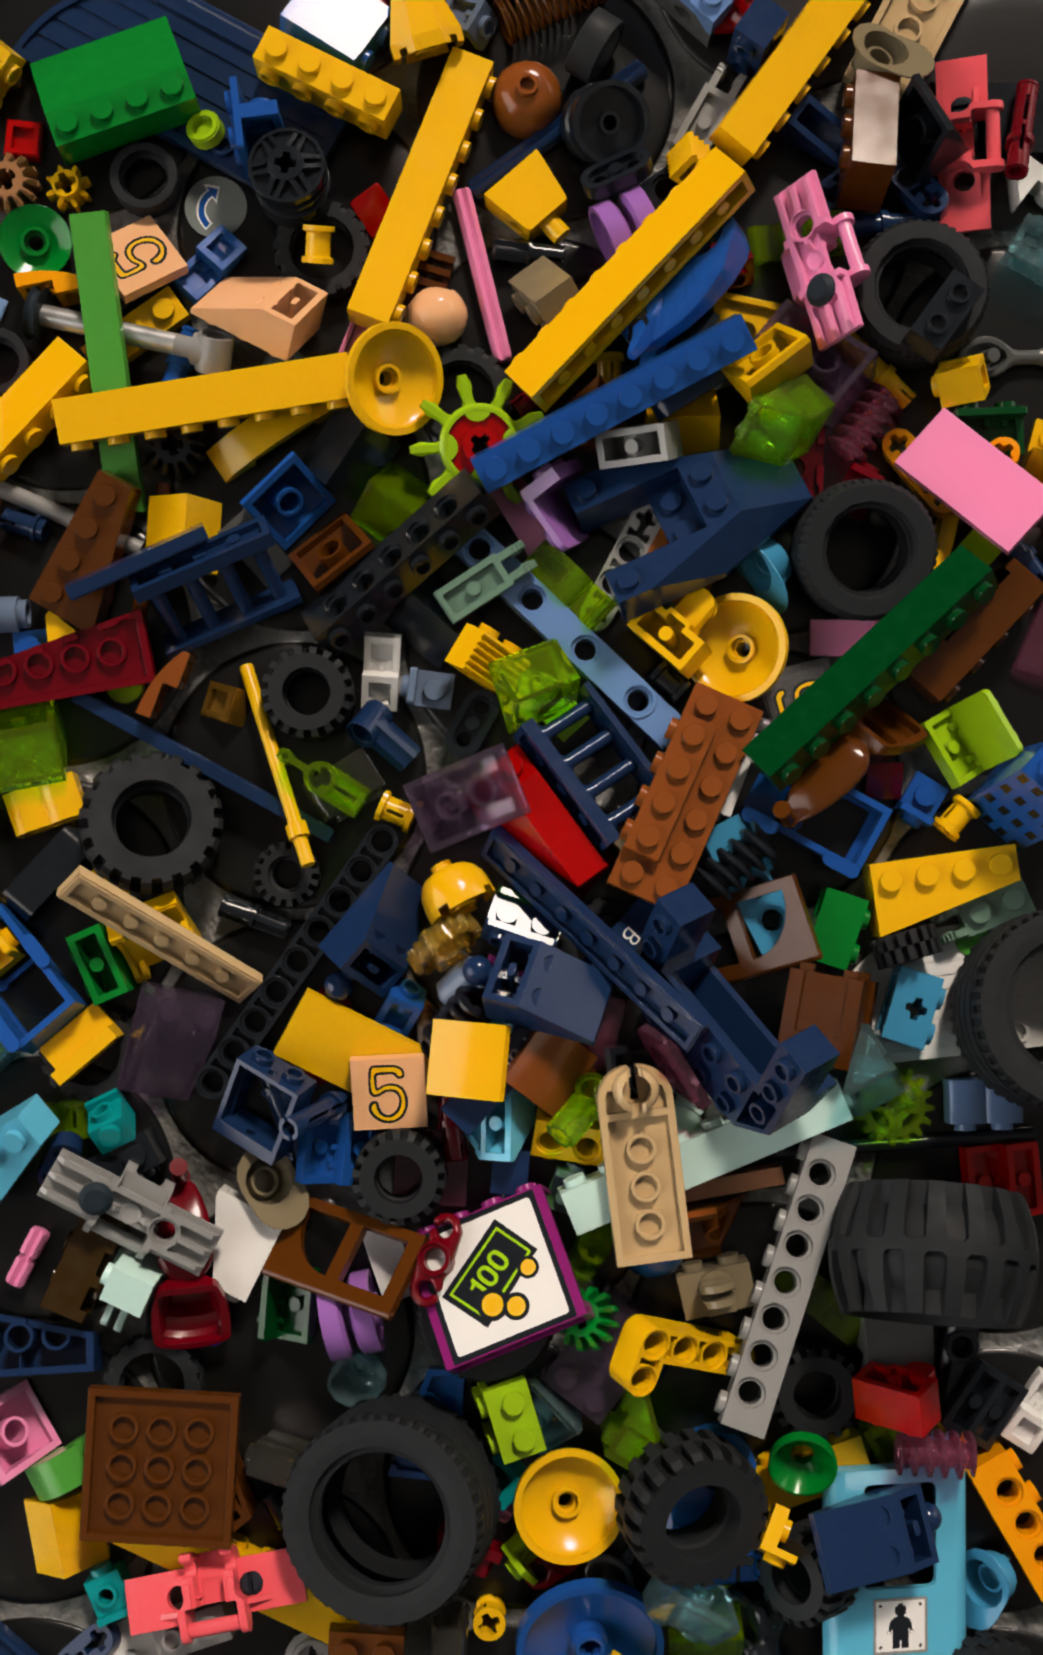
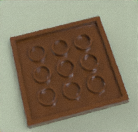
[79,1384,241,1550]

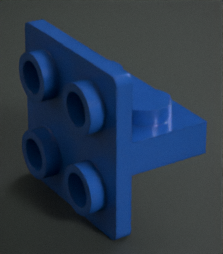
[224,76,285,178]

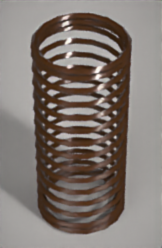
[493,0,608,46]

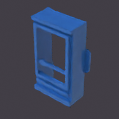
[738,772,893,878]
[0,903,89,1054]

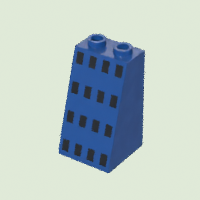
[967,742,1043,852]

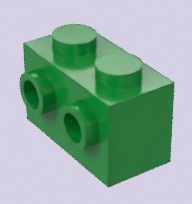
[811,887,872,970]
[65,923,140,1006]

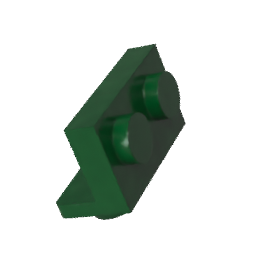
[952,401,1028,458]
[257,1267,321,1345]

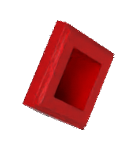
[349,182,390,241]

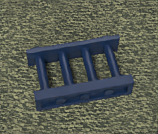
[128,515,303,660]
[513,681,655,854]

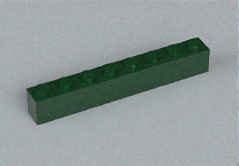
[742,545,999,792]

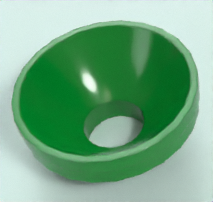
[768,1431,838,1496]

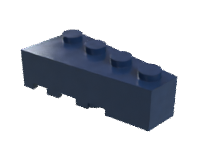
[0,1313,103,1377]

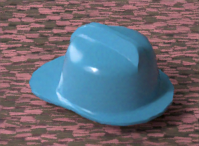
[736,538,792,614]
[966,1548,1017,1631]

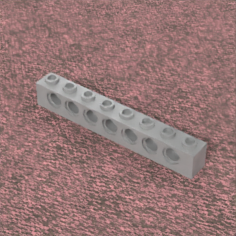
[714,1134,857,1440]

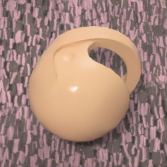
[404,287,468,347]

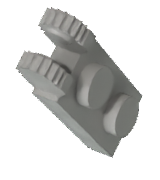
[670,62,748,150]

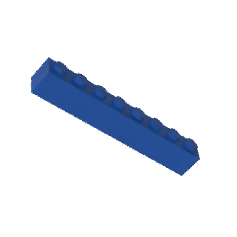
[470,314,757,494]

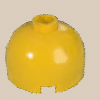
[421,859,496,927]

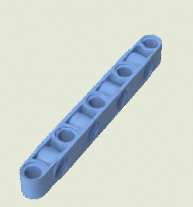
[454,528,681,751]

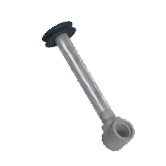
[22,286,235,374]

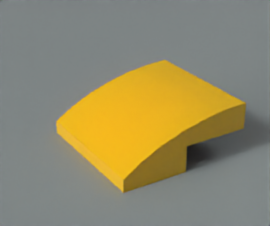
[426,1019,511,1102]

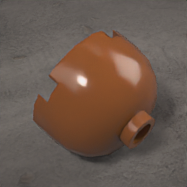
[491,60,563,139]

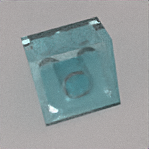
[642,1577,740,1647]

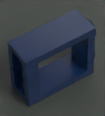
[212,1045,317,1166]

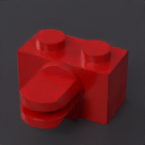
[852,1361,941,1438]

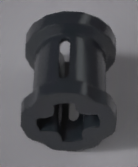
[645,660,692,706]

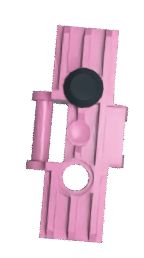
[773,169,871,352]

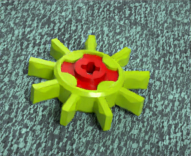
[409,374,546,505]

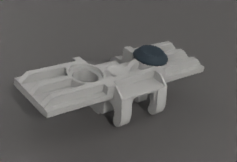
[37,1148,224,1276]

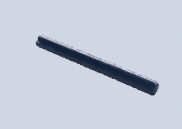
[467,60,648,200]

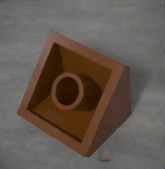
[288,511,375,596]

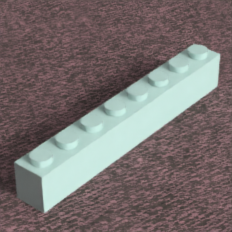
[557,1075,854,1236]

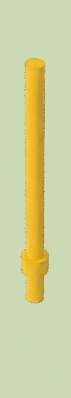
[239,663,315,868]

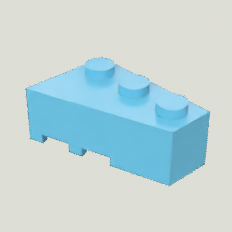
[0,1094,60,1203]

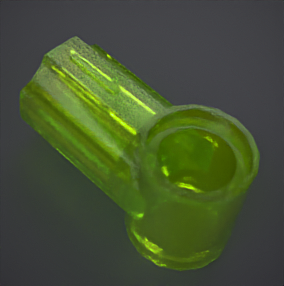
[546,1073,603,1148]

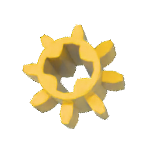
[46,165,92,213]

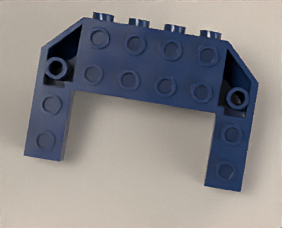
[635,882,840,1135]

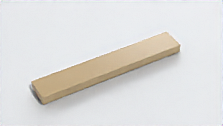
[56,865,263,1004]

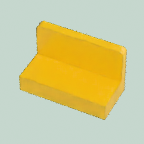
[40,1003,124,1086]

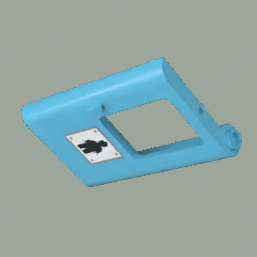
[822,1449,966,1655]

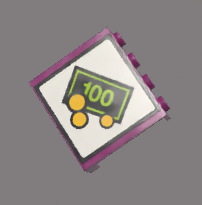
[406,1182,595,1373]

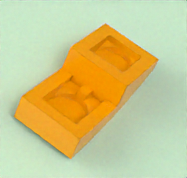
[13,270,80,307]

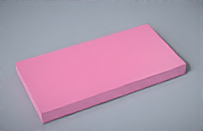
[894,408,1043,556]

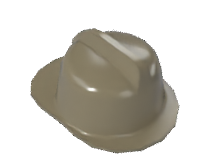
[851,22,935,78]
[236,1151,309,1230]

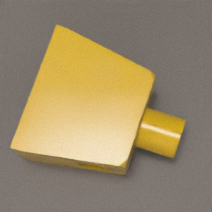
[484,149,571,245]

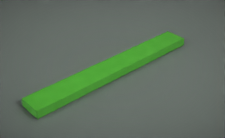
[69,210,147,513]

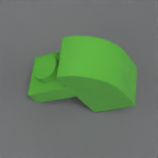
[24,1432,86,1501]

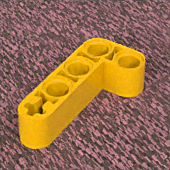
[609,1314,756,1397]

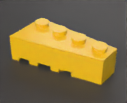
[862,844,1021,938]

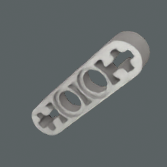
[580,505,660,634]

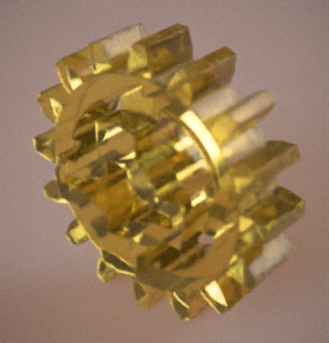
[406,913,482,976]

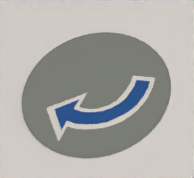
[185,176,247,237]

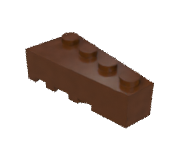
[29,469,142,630]
[905,557,1043,705]

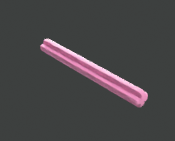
[453,187,512,364]

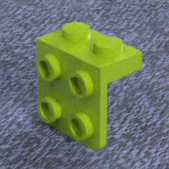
[920,689,1024,790]
[471,1375,547,1465]

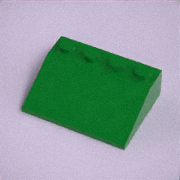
[30,16,201,166]

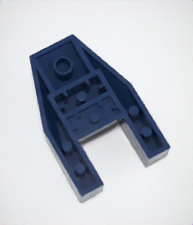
[562,440,813,623]

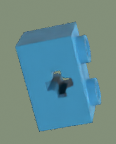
[873,966,946,1050]

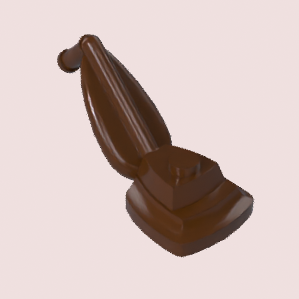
[772,698,928,828]

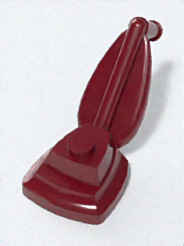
[151,1158,231,1349]

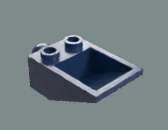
[318,861,427,1001]
[463,932,614,1046]
[808,1484,942,1594]

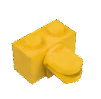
[627,588,718,680]

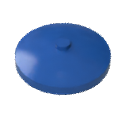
[515,1578,664,1655]

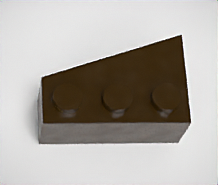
[40,1213,130,1324]

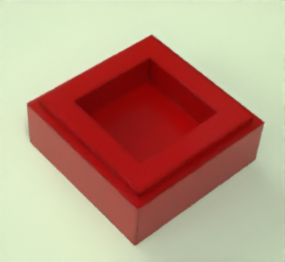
[3,119,46,163]

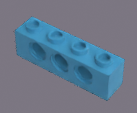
[704,814,786,956]

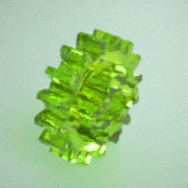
[852,1065,935,1146]

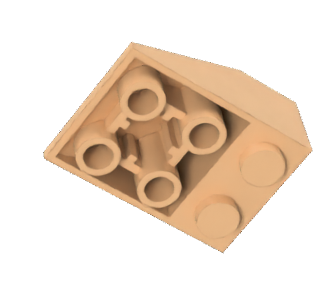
[190,277,328,361]

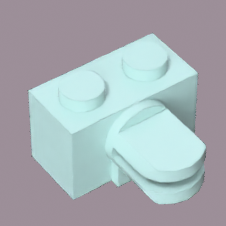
[99,1247,166,1333]

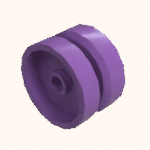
[588,185,655,262]
[316,1268,385,1362]

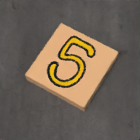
[111,215,189,304]
[350,1053,428,1131]

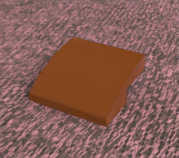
[135,651,197,719]
[506,1030,598,1119]

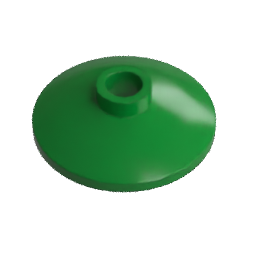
[0,204,72,273]

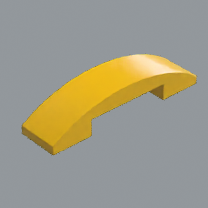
[206,405,335,484]

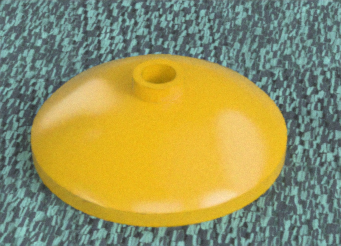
[344,321,444,436]
[691,593,789,702]
[513,1448,622,1565]

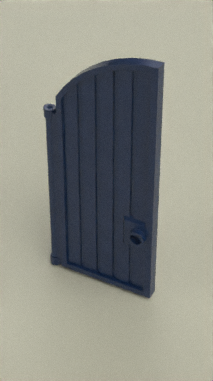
[13,0,350,189]

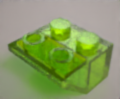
[729,373,835,466]
[0,700,67,793]
[599,1387,661,1471]

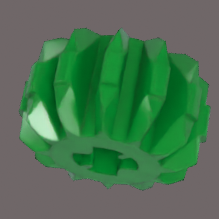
[560,1286,620,1352]

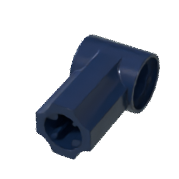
[346,700,421,772]

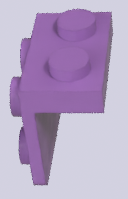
[519,457,590,552]

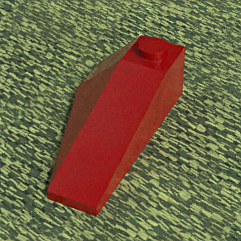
[467,744,609,889]

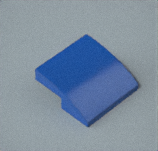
[295,1109,378,1186]

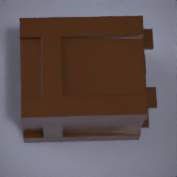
[778,962,879,1071]

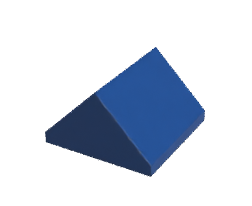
[240,451,337,551]

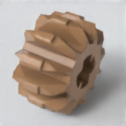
[0,151,42,215]

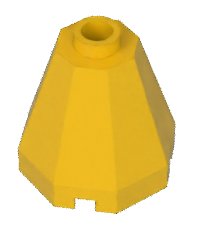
[390,0,465,65]

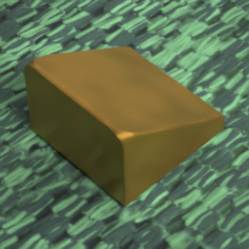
[200,681,250,727]

